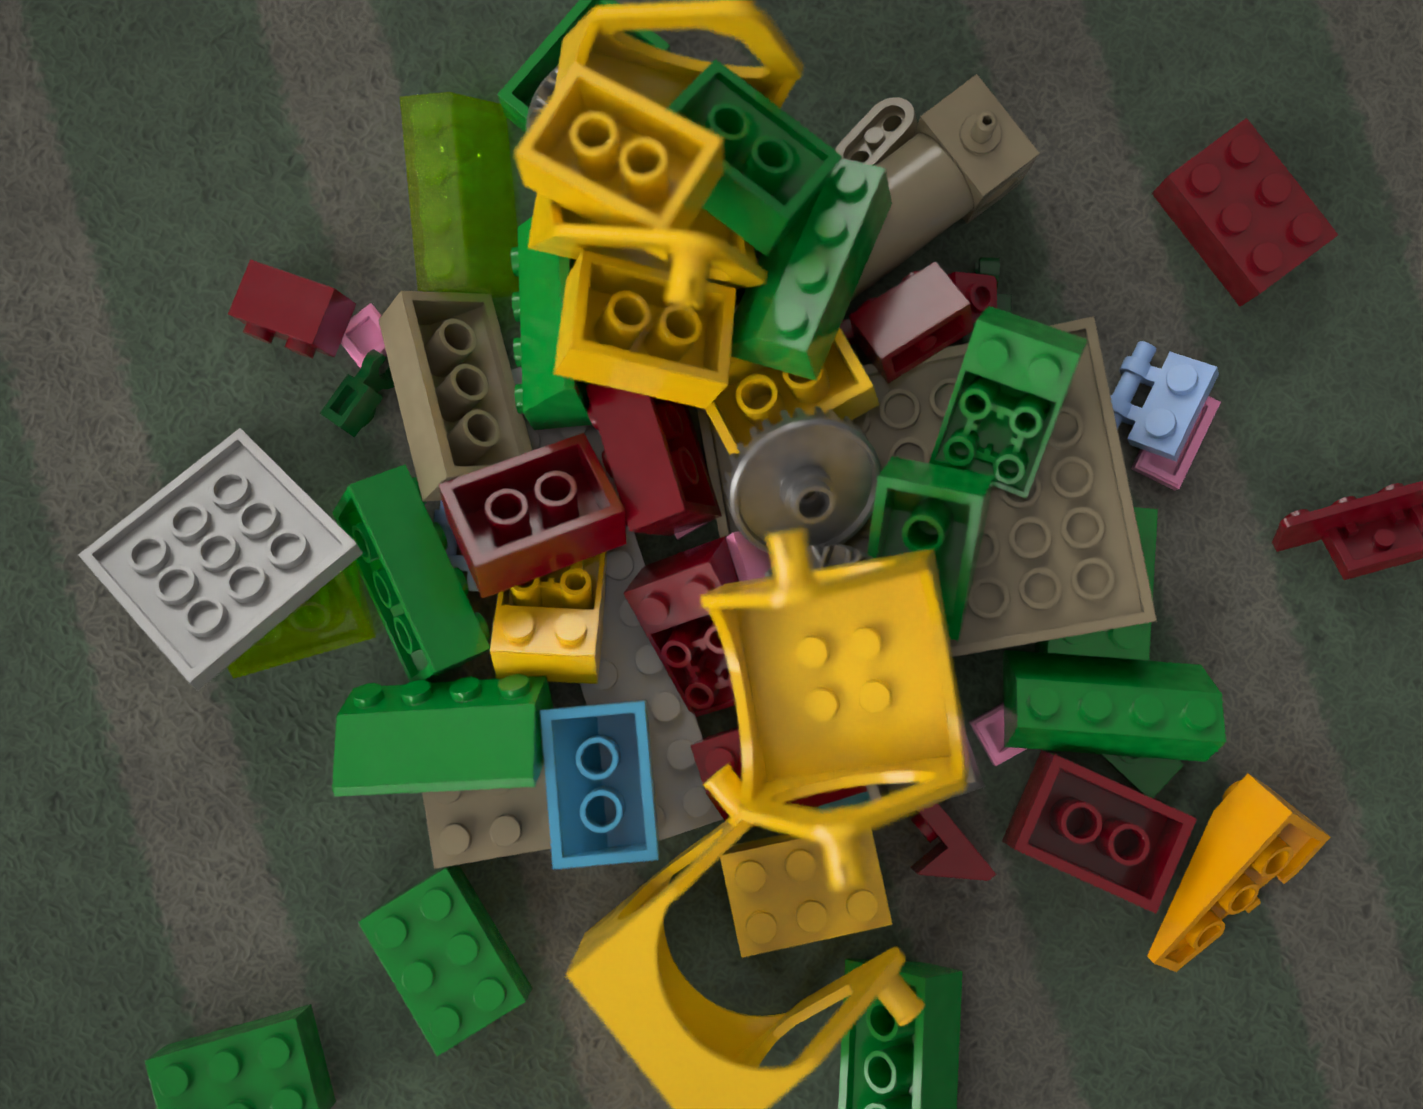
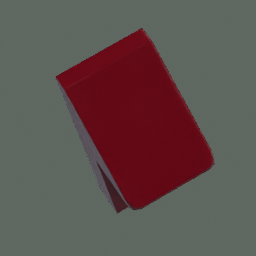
[910,803,997,881]

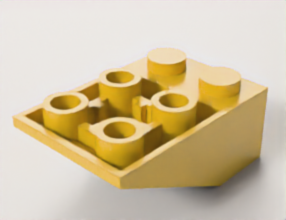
[490,551,607,684]

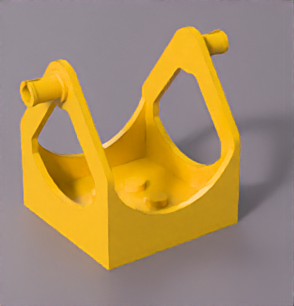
[528,0,804,308]
[701,529,970,890]
[566,763,925,1109]

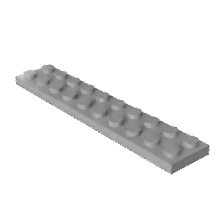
[511,367,723,841]

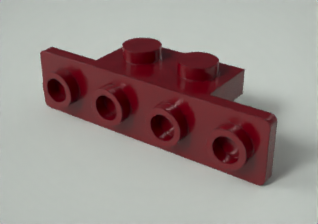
[1272,481,1423,580]

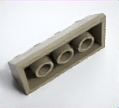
[378,291,533,501]

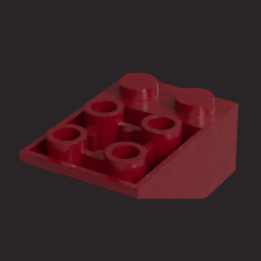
[623,535,739,717]

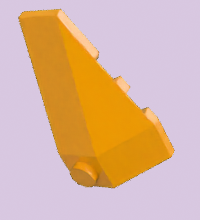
[1147,773,1331,972]

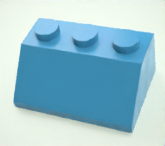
[540,699,660,869]

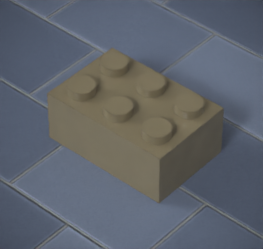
[422,765,551,869]

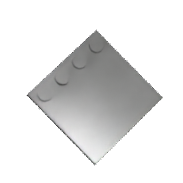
[78,428,362,691]

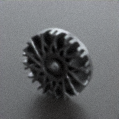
[724,406,882,554]

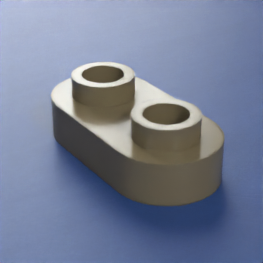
[835,97,918,166]

